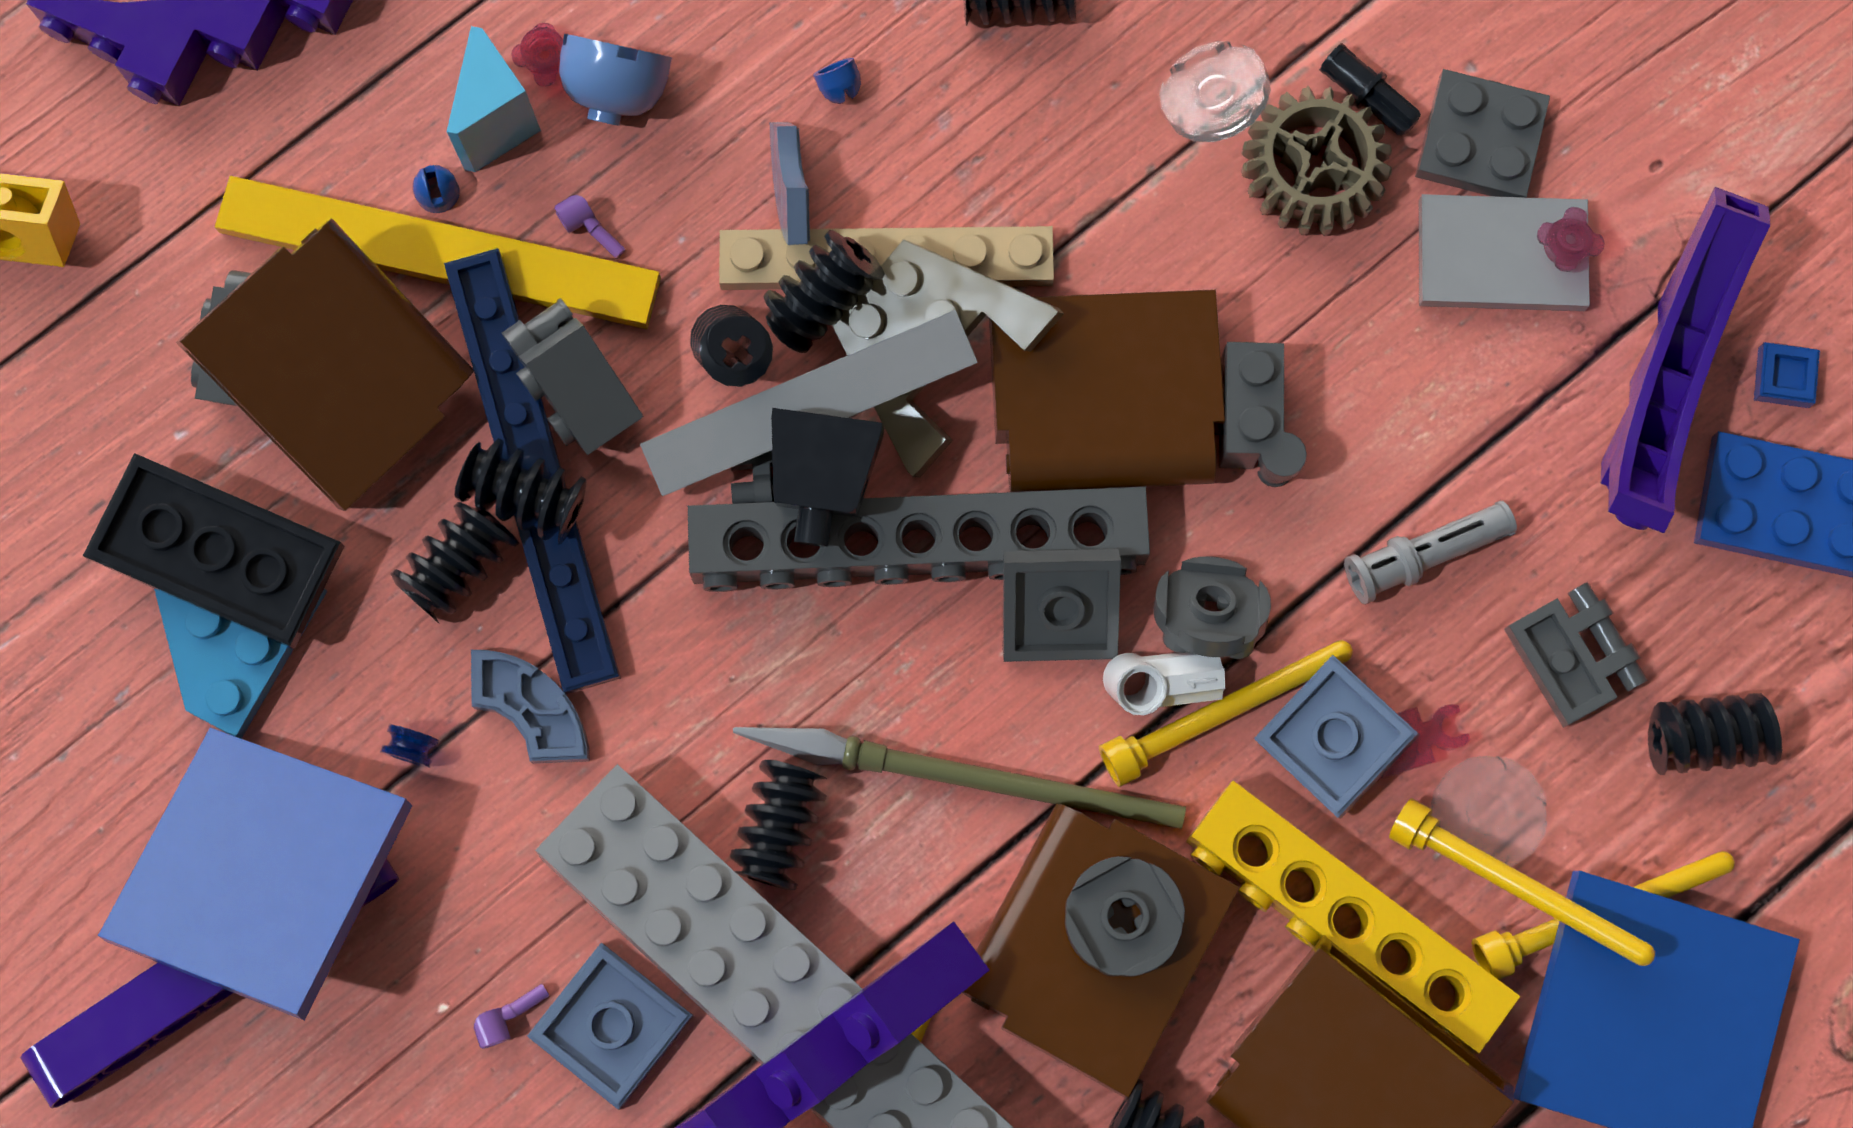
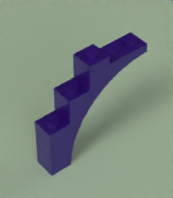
[26,0,353,106]
[1600,187,1771,533]
[675,922,989,1128]

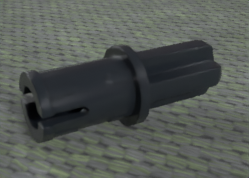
[1319,43,1421,136]

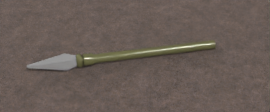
[733,727,1186,829]

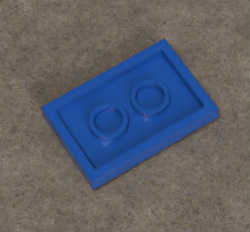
[1694,431,1853,578]

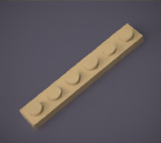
[719,226,1054,290]

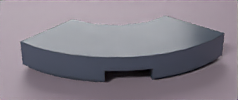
[769,122,810,245]
[471,650,590,764]

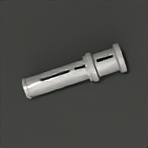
[1344,500,1517,605]

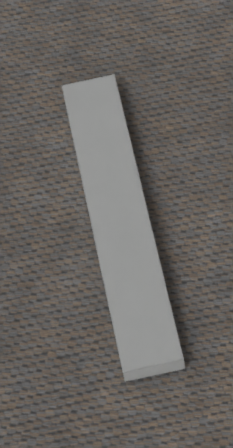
[640,310,978,496]

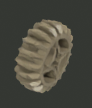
[1241,86,1392,236]

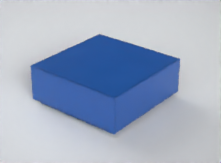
[1754,342,1820,408]

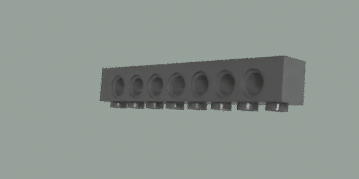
[687,487,1150,592]

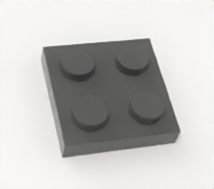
[1415,69,1550,198]
[1002,549,1121,662]

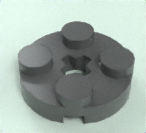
[1153,556,1271,659]
[1065,856,1185,977]

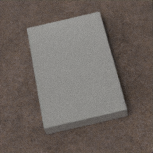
[1418,194,1590,311]

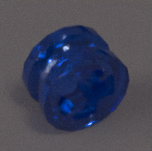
[380,724,439,768]

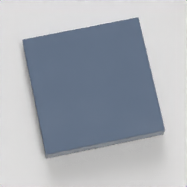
[1254,655,1420,819]
[527,943,694,1110]

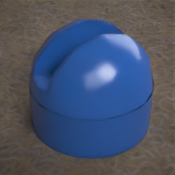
[813,58,861,104]
[413,165,460,213]

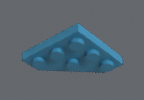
[154,589,327,739]

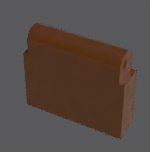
[176,218,474,511]
[989,289,1225,492]
[962,803,1239,1098]
[1206,935,1514,1128]

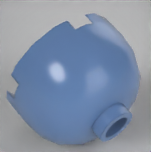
[559,34,672,126]

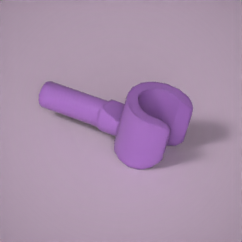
[555,195,626,259]
[474,984,549,1049]

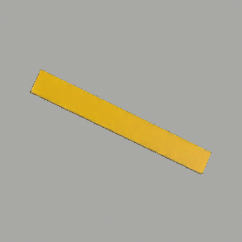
[215,176,661,329]

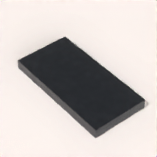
[83,453,345,649]

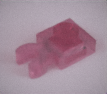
[1377,704,1470,781]

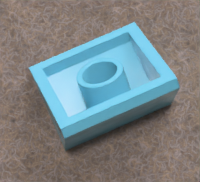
[446,26,541,172]

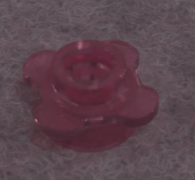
[511,23,563,87]
[1537,207,1605,272]

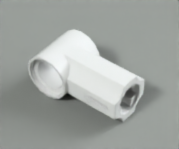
[1103,652,1226,716]

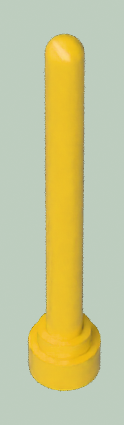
[1099,640,1353,787]
[1389,798,1655,966]
[1471,851,1735,980]

